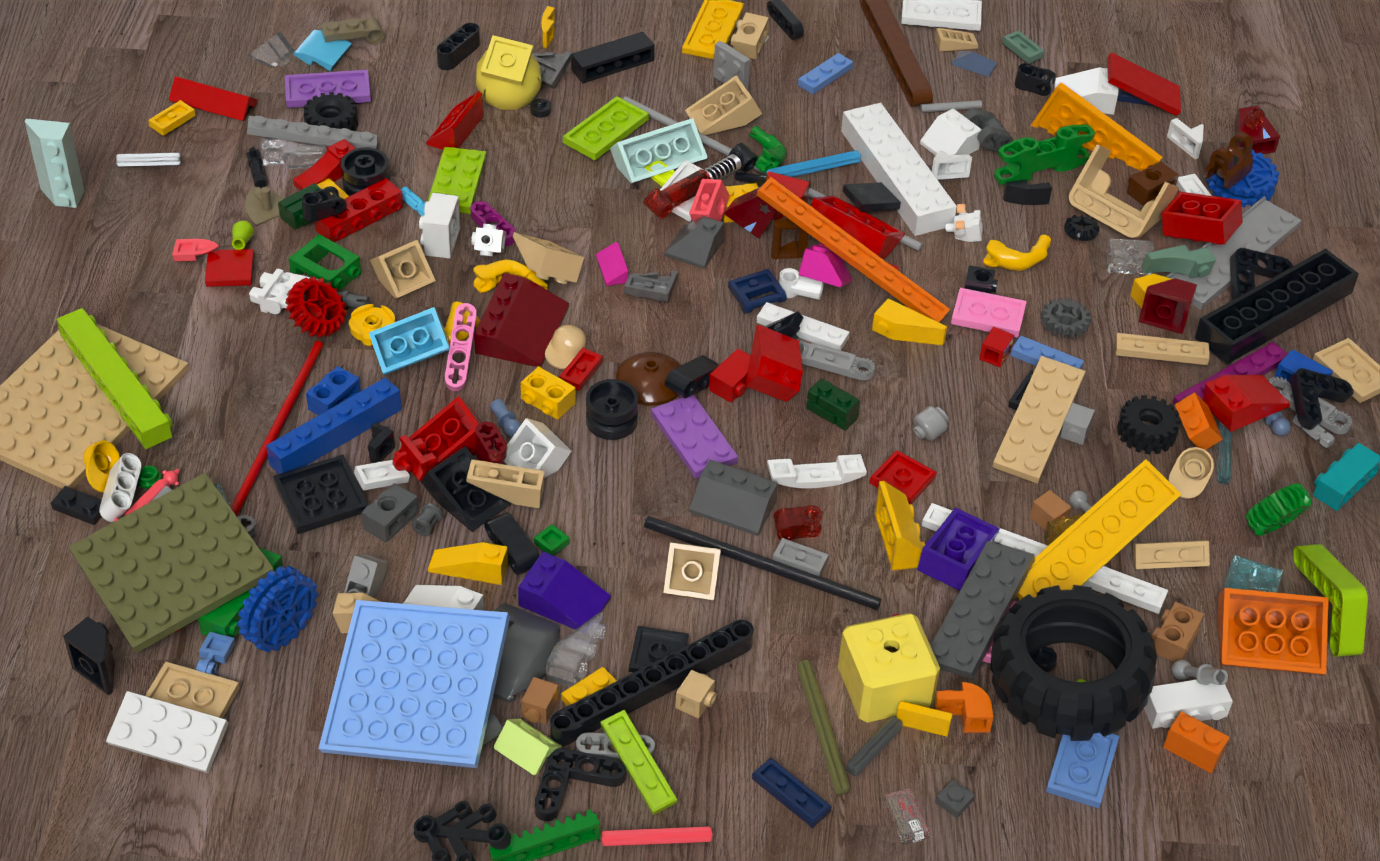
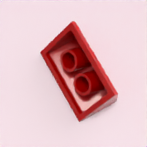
[426,91,483,150]

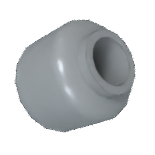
[913,406,949,441]

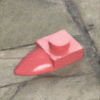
[172,239,219,262]

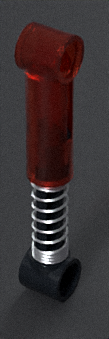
[644,143,758,219]

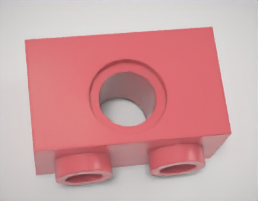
[689,179,730,222]

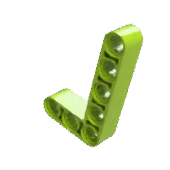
[1293,544,1368,657]

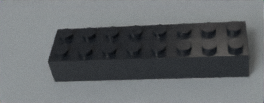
[1195,249,1359,364]

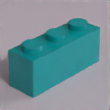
[1313,443,1380,511]

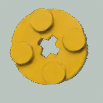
[349,304,395,346]

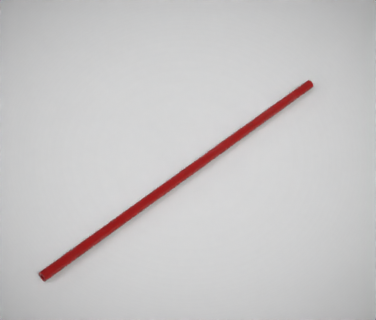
[177,341,324,631]

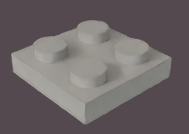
[713,41,750,91]

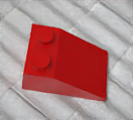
[745,325,803,402]
[1203,375,1290,432]
[409,396,481,466]

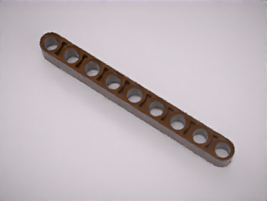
[860,0,933,107]

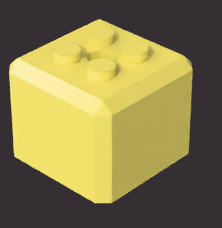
[838,613,940,723]

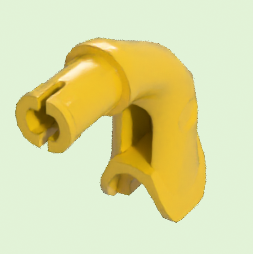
[983,235,1051,271]
[473,259,548,293]

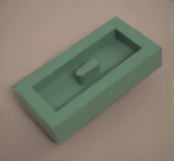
[1002,30,1045,64]

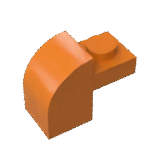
[934,682,993,733]

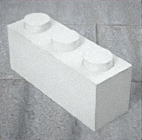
[1144,680,1233,729]

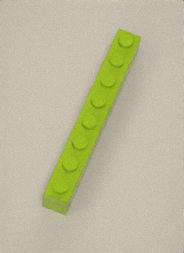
[57,308,173,449]

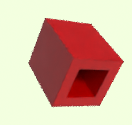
[979,327,1014,368]

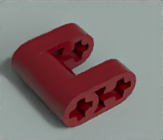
[475,421,507,465]

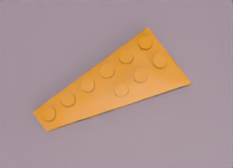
[1031,82,1162,171]

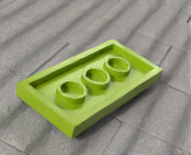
[563,96,649,160]
[428,147,487,214]

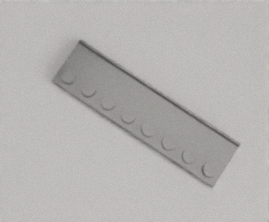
[1166,196,1302,310]

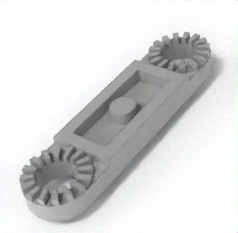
[796,339,875,380]
[1269,377,1353,434]

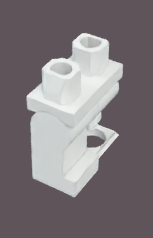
[249,269,318,314]

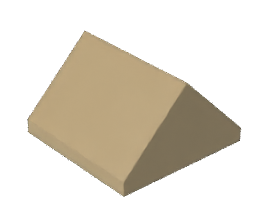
[663,542,721,600]

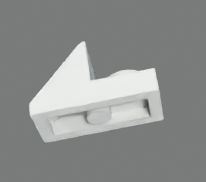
[1167,118,1204,160]
[932,150,972,180]

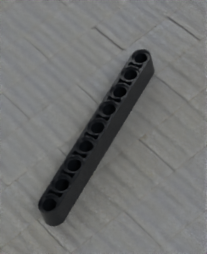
[550,619,754,746]

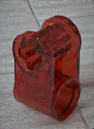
[773,505,822,541]

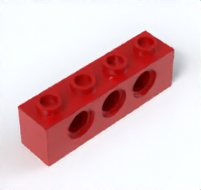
[315,178,403,243]

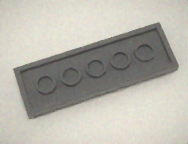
[931,541,1035,679]

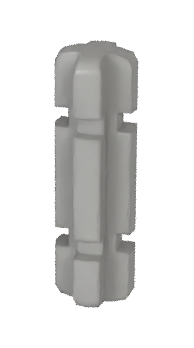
[1293,414,1335,448]

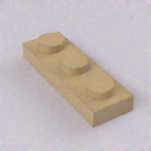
[1133,540,1210,569]

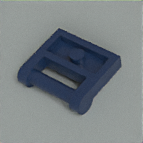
[728,269,787,314]

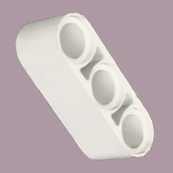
[100,453,141,522]

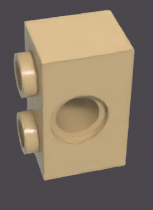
[731,12,769,60]

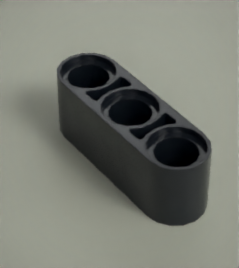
[437,23,480,70]
[665,355,719,398]
[484,512,540,576]

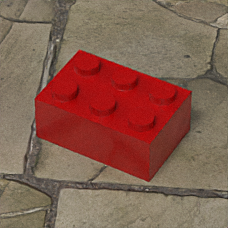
[1161,191,1243,245]

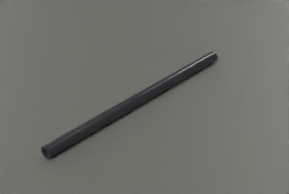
[644,516,882,610]

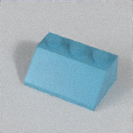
[369,307,450,375]

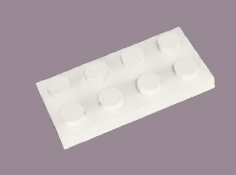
[901,0,982,31]
[106,691,229,774]

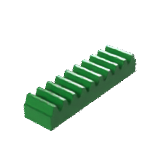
[489,809,600,861]

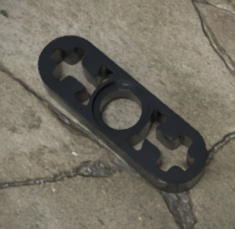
[767,0,804,40]

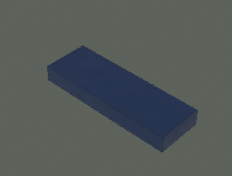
[752,758,832,828]

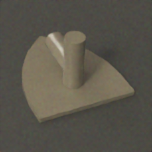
[245,187,284,226]

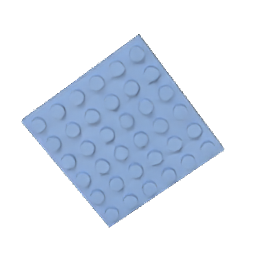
[319,600,510,768]

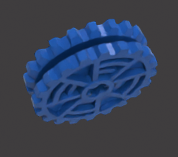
[1206,147,1279,207]
[238,566,318,652]

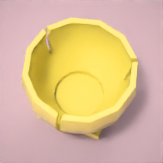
[476,35,541,110]

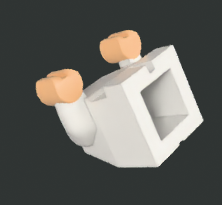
[946,204,983,242]

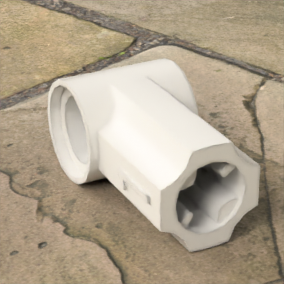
[779,268,824,300]

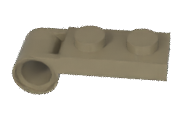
[321,18,384,45]

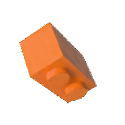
[1175,392,1223,450]
[1163,711,1230,774]

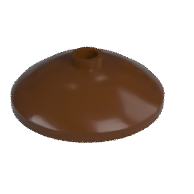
[616,352,681,406]

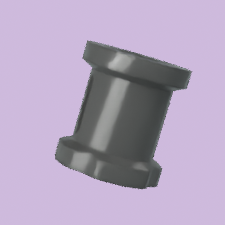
[411,503,443,536]

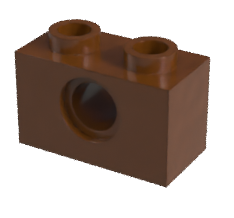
[1127,161,1179,206]

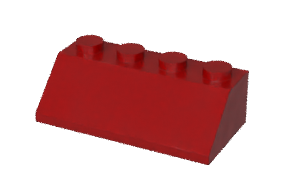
[811,195,905,259]

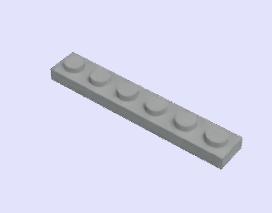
[247,116,377,149]

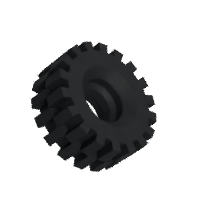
[303,92,358,131]
[1117,395,1181,455]

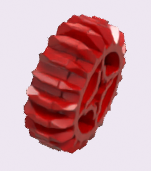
[285,276,347,338]

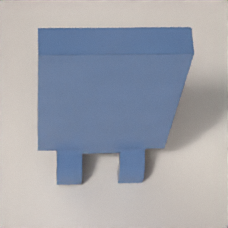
[1046,732,1119,808]

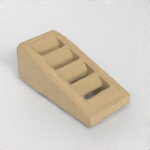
[934,28,978,52]

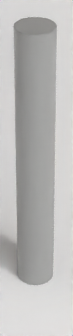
[920,100,982,113]

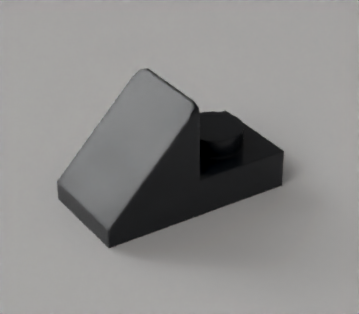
[766,311,804,339]

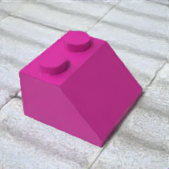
[799,243,852,287]

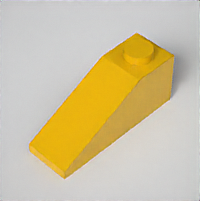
[872,299,947,345]
[428,542,508,585]

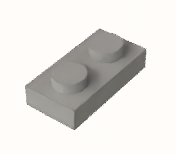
[772,538,829,576]

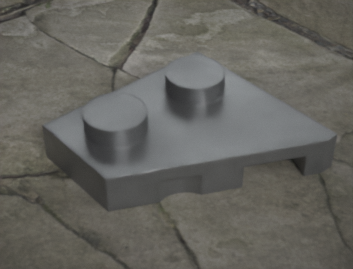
[532,51,574,88]
[624,271,678,302]

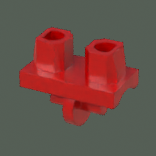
[392,435,437,482]

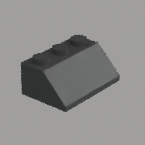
[690,460,778,536]

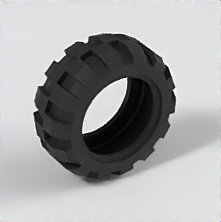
[990,585,1157,741]

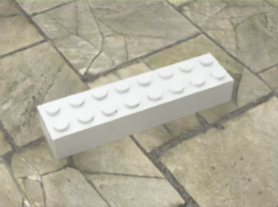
[841,103,957,236]

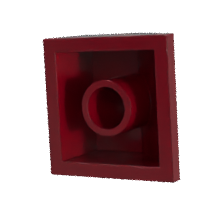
[1138,278,1197,334]

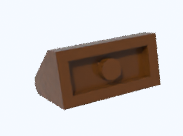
[771,216,809,259]

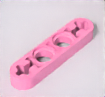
[445,303,477,391]

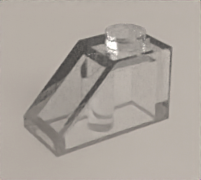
[248,32,295,68]

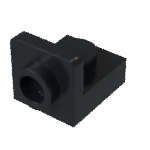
[368,422,395,463]

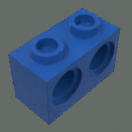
[306,366,361,415]

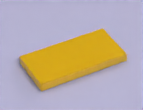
[682,0,744,59]

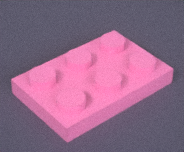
[951,288,1027,338]

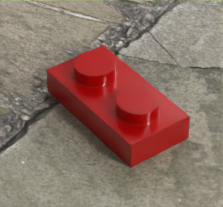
[559,348,603,391]

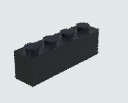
[571,32,655,84]

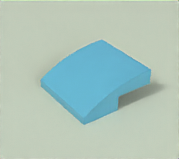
[294,30,352,71]

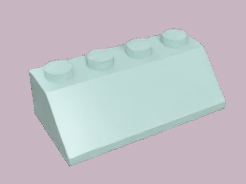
[610,118,708,183]
[25,119,84,208]

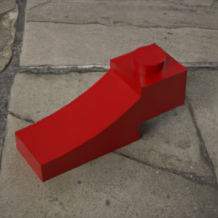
[293,139,356,190]

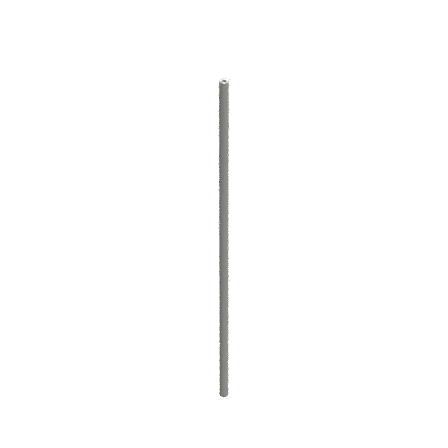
[623,96,923,251]

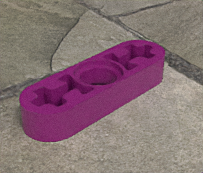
[470,201,515,246]

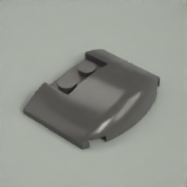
[493,603,560,703]

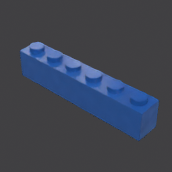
[266,377,402,474]

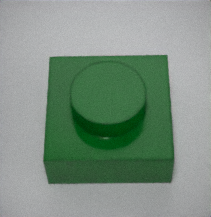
[534,524,570,556]

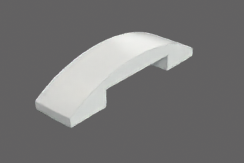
[767,454,867,488]

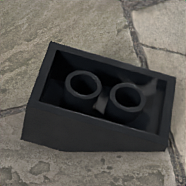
[421,446,510,532]

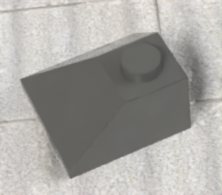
[664,216,724,269]

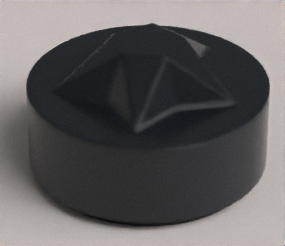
[530,99,551,118]
[1031,647,1057,672]

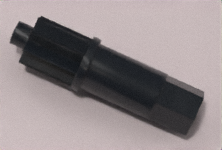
[246,147,267,188]

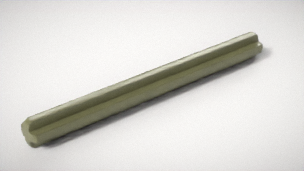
[797,659,850,795]

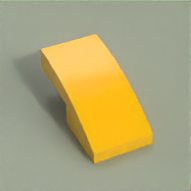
[541,6,555,48]

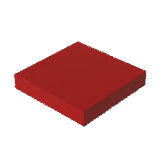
[205,249,254,287]
[869,450,937,504]

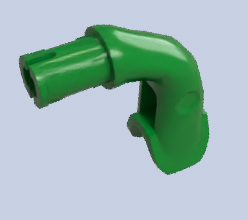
[749,125,787,173]

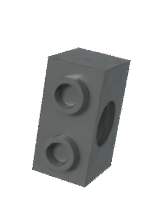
[362,483,419,543]

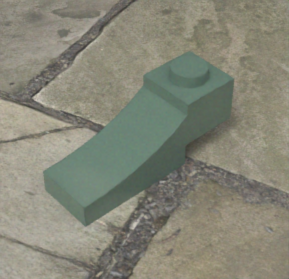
[1140,245,1216,279]

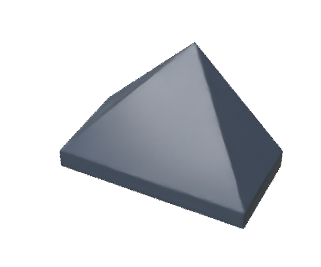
[952,51,997,77]

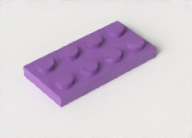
[285,70,371,108]
[651,395,738,479]

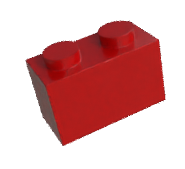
[709,349,751,403]

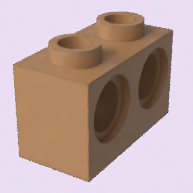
[1152,601,1204,662]

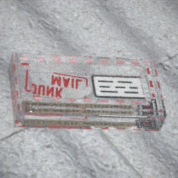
[884,788,930,845]

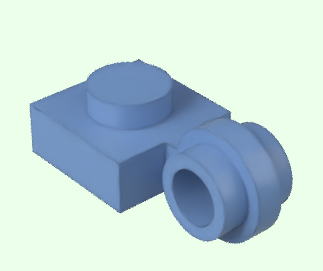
[196,632,235,675]

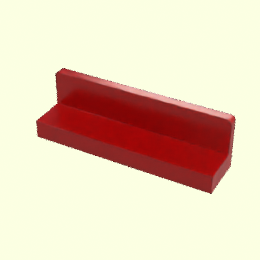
[169,76,258,121]

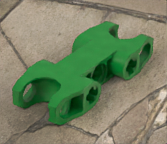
[994,124,1095,185]

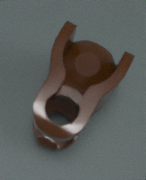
[1204,132,1253,189]

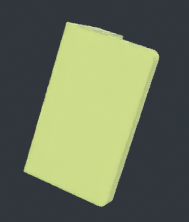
[494,719,561,775]

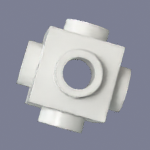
[471,224,506,257]

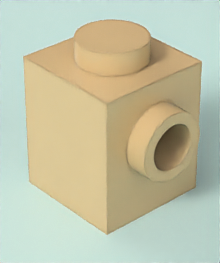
[675,670,717,719]

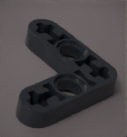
[1230,248,1293,300]
[1290,368,1354,430]
[534,748,626,821]

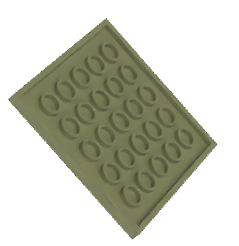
[69,473,275,654]

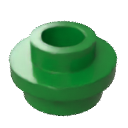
[137,466,161,489]

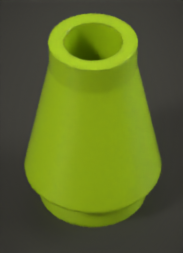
[232,221,254,250]

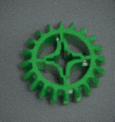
[1246,483,1312,536]

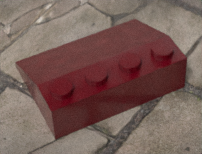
[474,273,569,368]

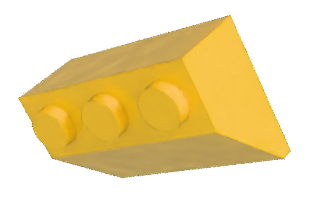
[875,481,925,571]

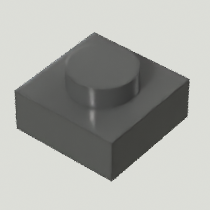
[935,780,975,818]

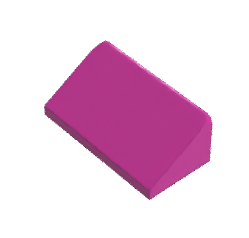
[596,242,628,286]

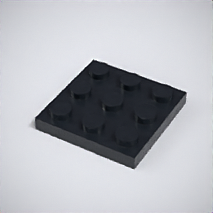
[273,455,368,534]

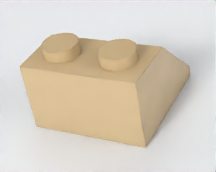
[370,240,436,299]

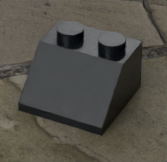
[63,617,115,696]

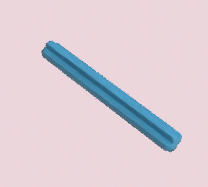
[766,150,861,177]

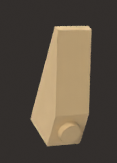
[467,460,545,508]

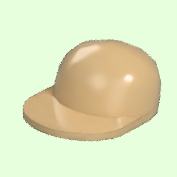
[545,325,587,370]
[1169,447,1214,499]

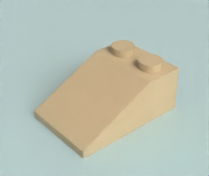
[685,76,762,135]
[513,232,584,284]

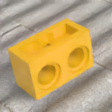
[520,366,576,420]

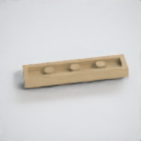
[1115,333,1209,365]

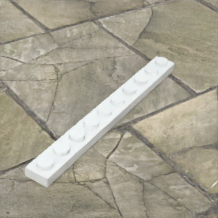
[922,503,1168,614]

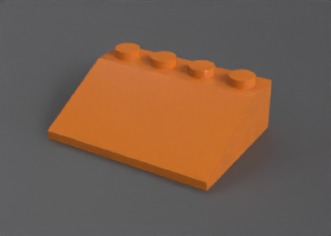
[1217,588,1328,675]

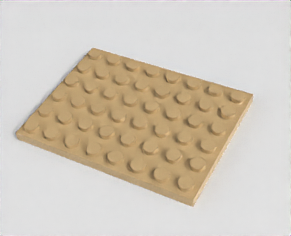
[0,324,189,489]

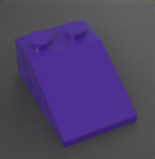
[917,507,1000,591]
[518,552,611,634]

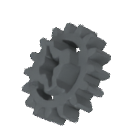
[1041,297,1091,339]

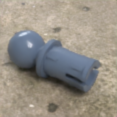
[490,399,521,437]
[1265,411,1291,436]

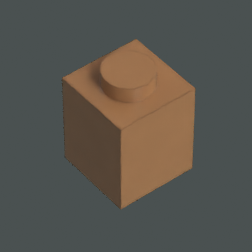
[1029,490,1071,535]
[521,677,559,725]

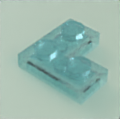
[1223,555,1283,593]

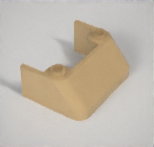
[1069,144,1179,239]

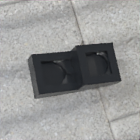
[1003,180,1052,205]

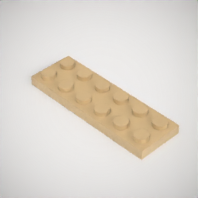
[992,356,1086,484]

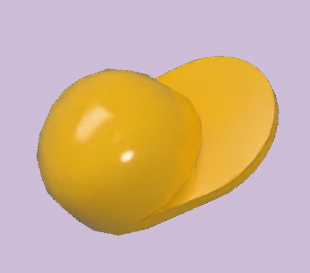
[83,440,120,493]

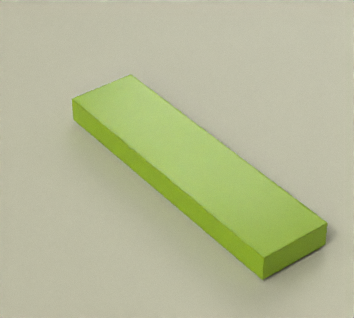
[601,710,677,815]

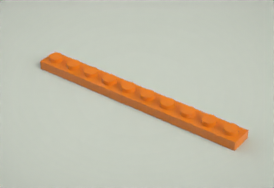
[756,177,950,323]

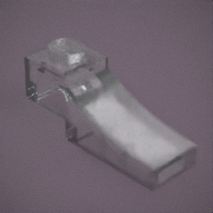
[260,137,326,169]

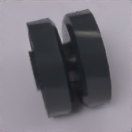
[341,147,390,196]
[586,379,638,440]

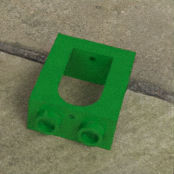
[288,234,361,291]

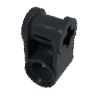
[1014,63,1056,96]
[302,186,347,222]

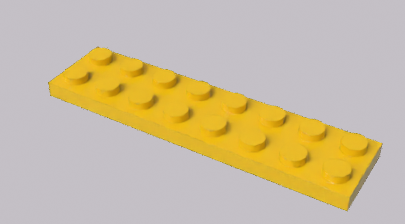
[1017,459,1182,600]

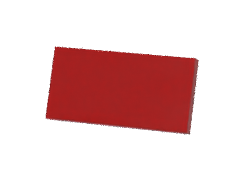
[1107,52,1181,116]

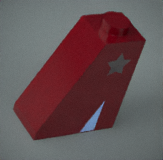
[1235,105,1280,154]
[723,187,778,238]

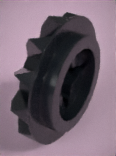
[1064,214,1100,241]

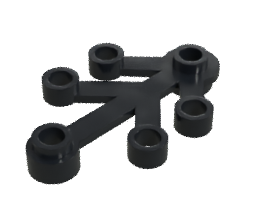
[414,801,511,861]

